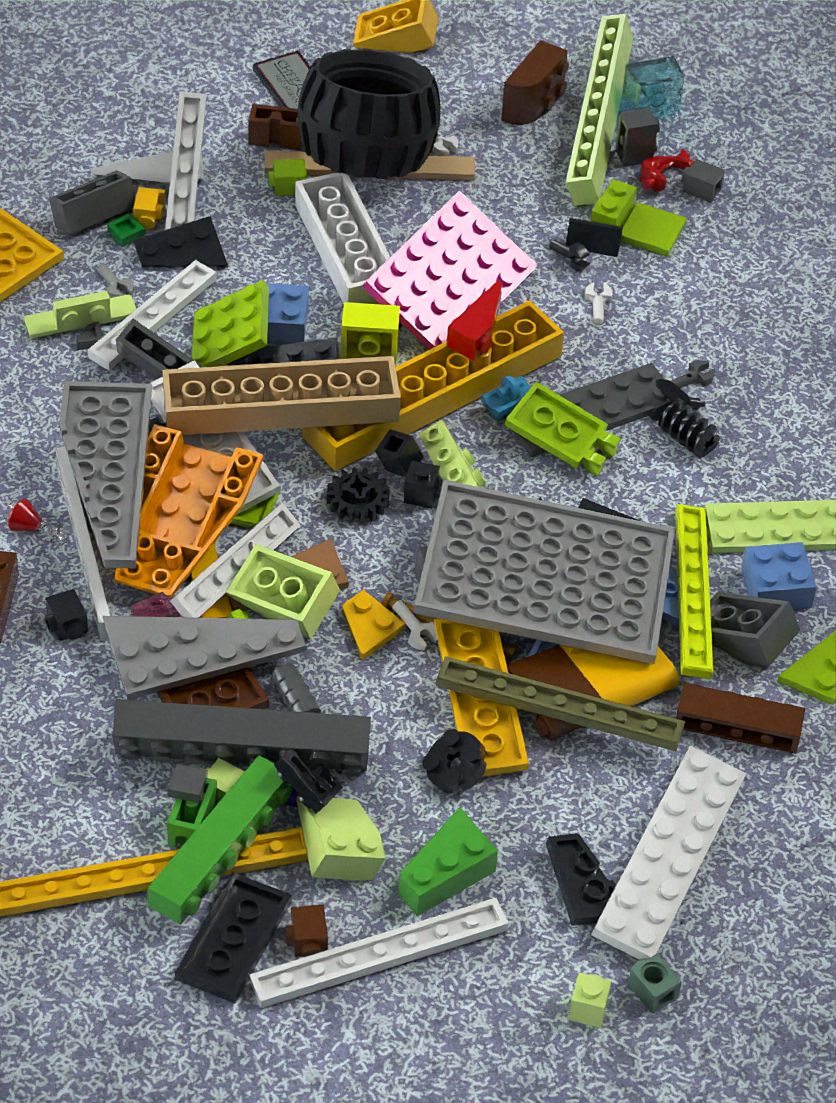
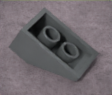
[710,592,800,667]

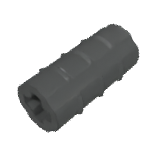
[270,663,321,713]

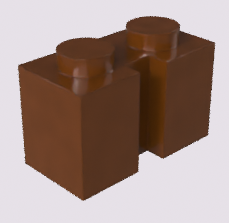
[248,104,302,150]

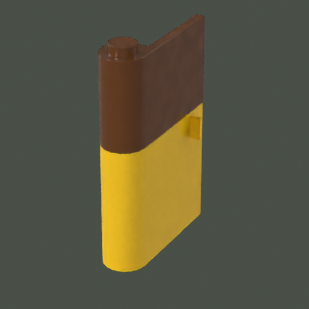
[507,644,679,740]

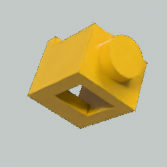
[133,187,166,230]

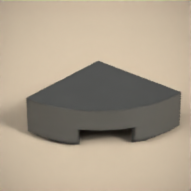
[76,322,103,350]

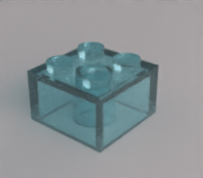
[621,56,685,117]

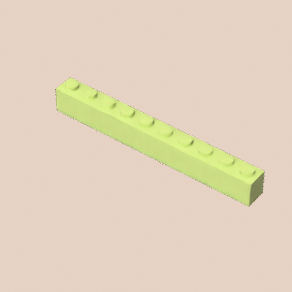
[566,14,634,206]

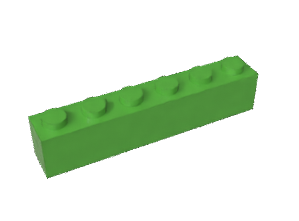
[148,755,292,925]

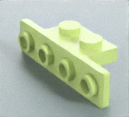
[24,291,136,339]
[419,420,487,488]

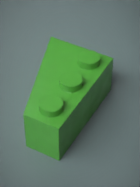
[398,807,498,916]

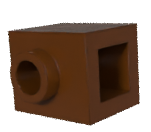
[286,904,328,957]

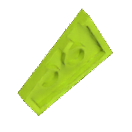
[777,631,836,705]

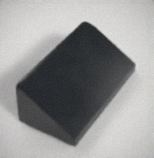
[565,218,623,257]

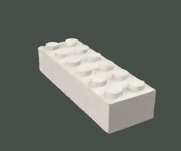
[295,173,390,305]

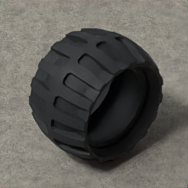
[297,49,441,179]

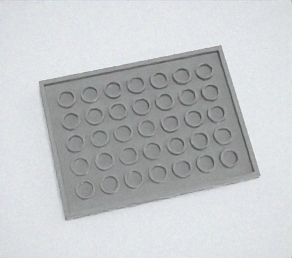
[413,480,675,664]

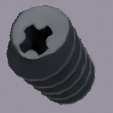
[658,399,720,459]

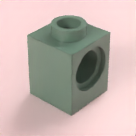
[628,954,682,1014]

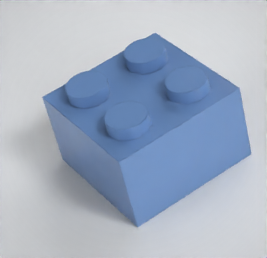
[253,282,309,345]
[741,542,816,610]

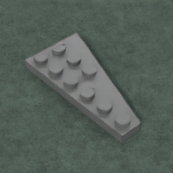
[102,616,306,700]

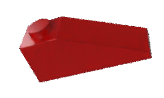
[447,280,502,361]

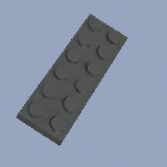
[504,363,671,458]

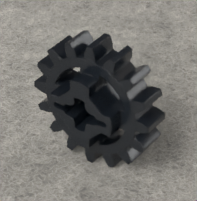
[327,467,390,523]

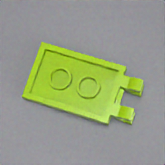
[504,381,621,476]

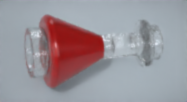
[4,499,69,546]

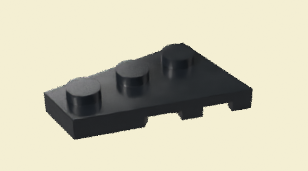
[133,216,228,267]
[546,833,617,926]

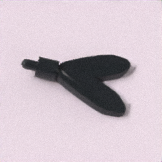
[650,379,706,421]

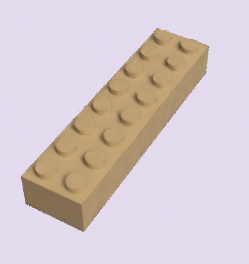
[162,356,400,435]

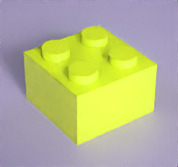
[341,302,400,367]

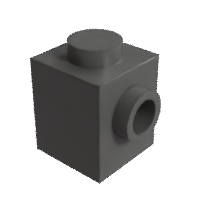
[681,159,725,203]

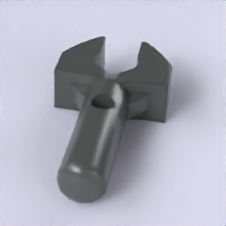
[670,360,715,388]

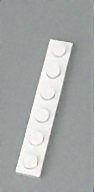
[165,92,207,230]
[87,260,217,370]
[170,503,301,618]

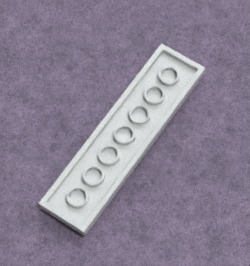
[591,746,747,960]

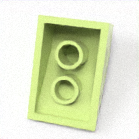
[226,544,340,639]
[296,795,386,881]

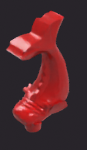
[639,149,694,192]

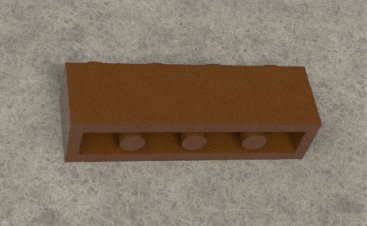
[676,683,806,754]

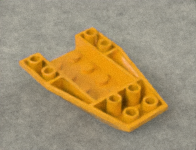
[114,424,264,598]

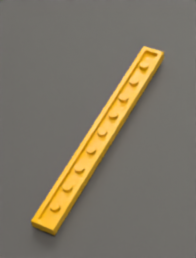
[0,827,308,917]

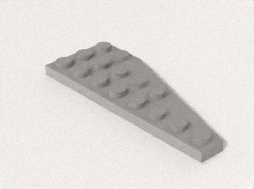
[59,381,152,568]

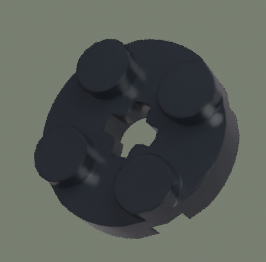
[422,729,487,793]

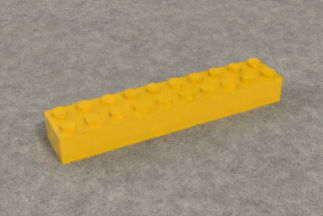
[302,300,564,471]

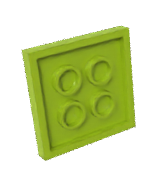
[192,280,269,367]

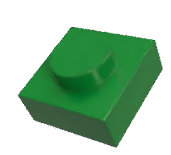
[107,213,145,247]

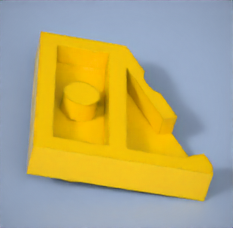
[342,590,405,660]

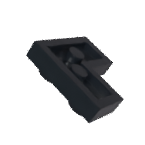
[274,749,343,813]

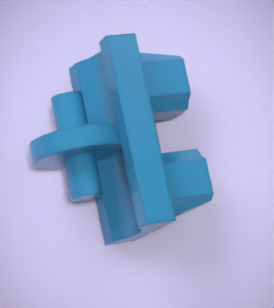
[481,375,531,421]

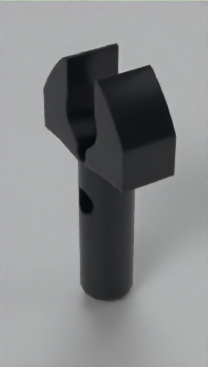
[550,240,591,272]

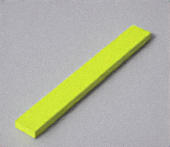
[675,504,713,679]

